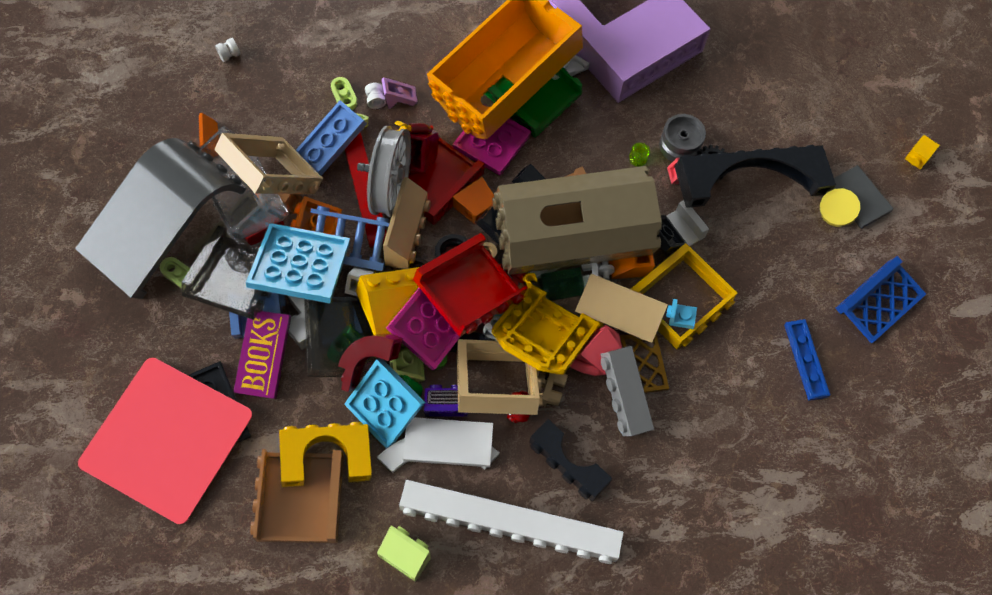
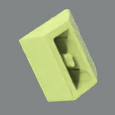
[377,525,431,582]

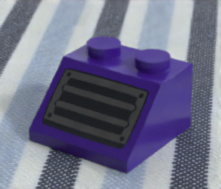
[424,385,468,417]

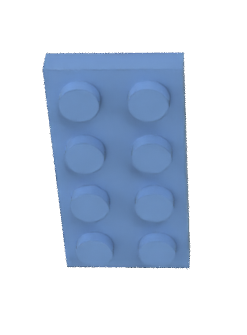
[296,100,367,176]

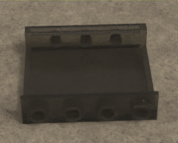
[181,226,272,320]
[304,297,390,378]

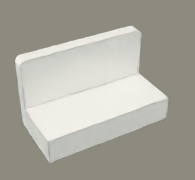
[667,200,709,246]

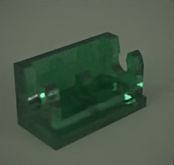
[539,267,584,301]

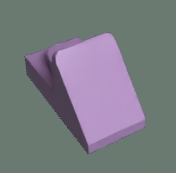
[382,77,417,109]

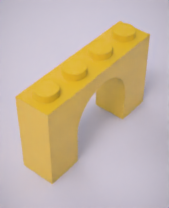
[279,422,372,487]

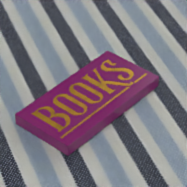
[233,309,291,399]

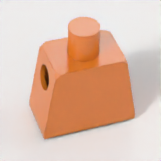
[453,177,494,224]

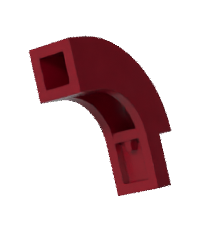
[338,334,403,392]

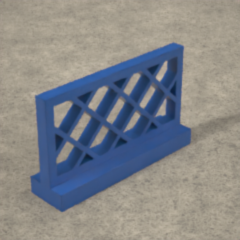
[835,256,926,343]

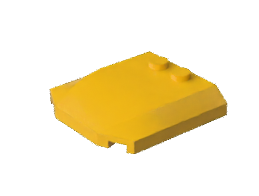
[491,284,600,375]

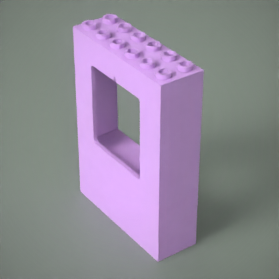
[549,0,710,103]

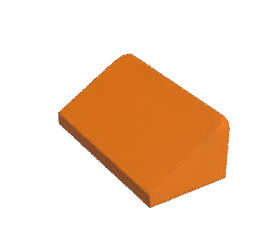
[199,113,218,155]

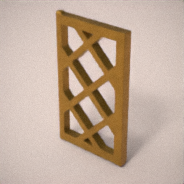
[620,334,669,393]

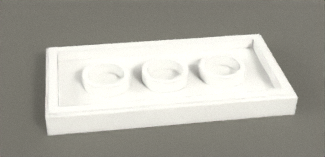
[403,418,493,467]

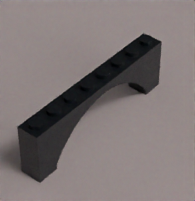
[675,145,836,208]

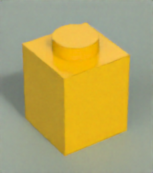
[905,135,940,170]

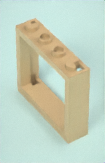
[214,133,323,194]
[456,339,543,415]

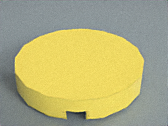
[820,188,860,227]

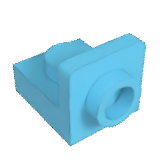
[666,299,697,329]

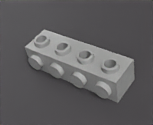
[601,346,654,436]

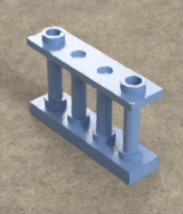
[311,206,390,271]

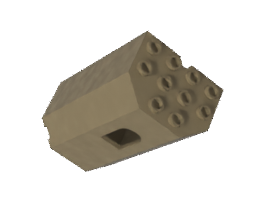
[492,166,662,275]

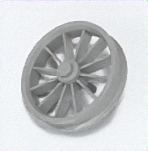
[357,126,411,218]

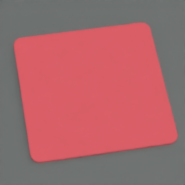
[78,358,252,524]

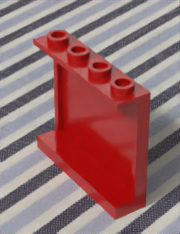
[408,125,484,225]
[413,233,528,337]

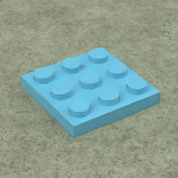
[344,358,425,449]

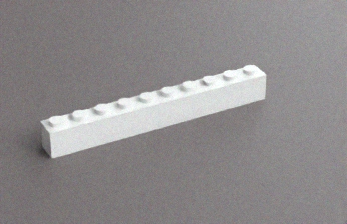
[399,480,623,564]

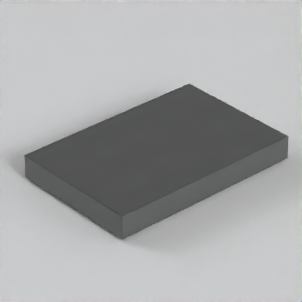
[834,165,894,229]

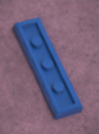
[784,319,830,401]

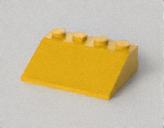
[356,267,419,335]

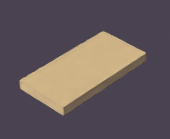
[575,274,668,343]

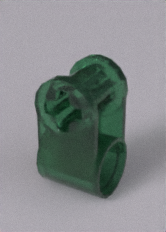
[327,323,366,363]

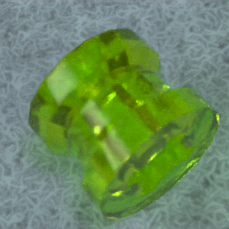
[629,142,650,167]

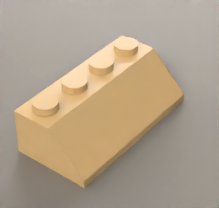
[383,177,431,269]

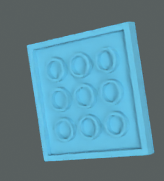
[246,223,350,303]

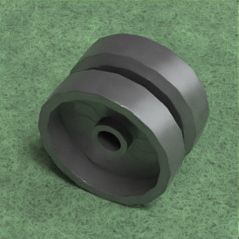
[659,114,706,162]

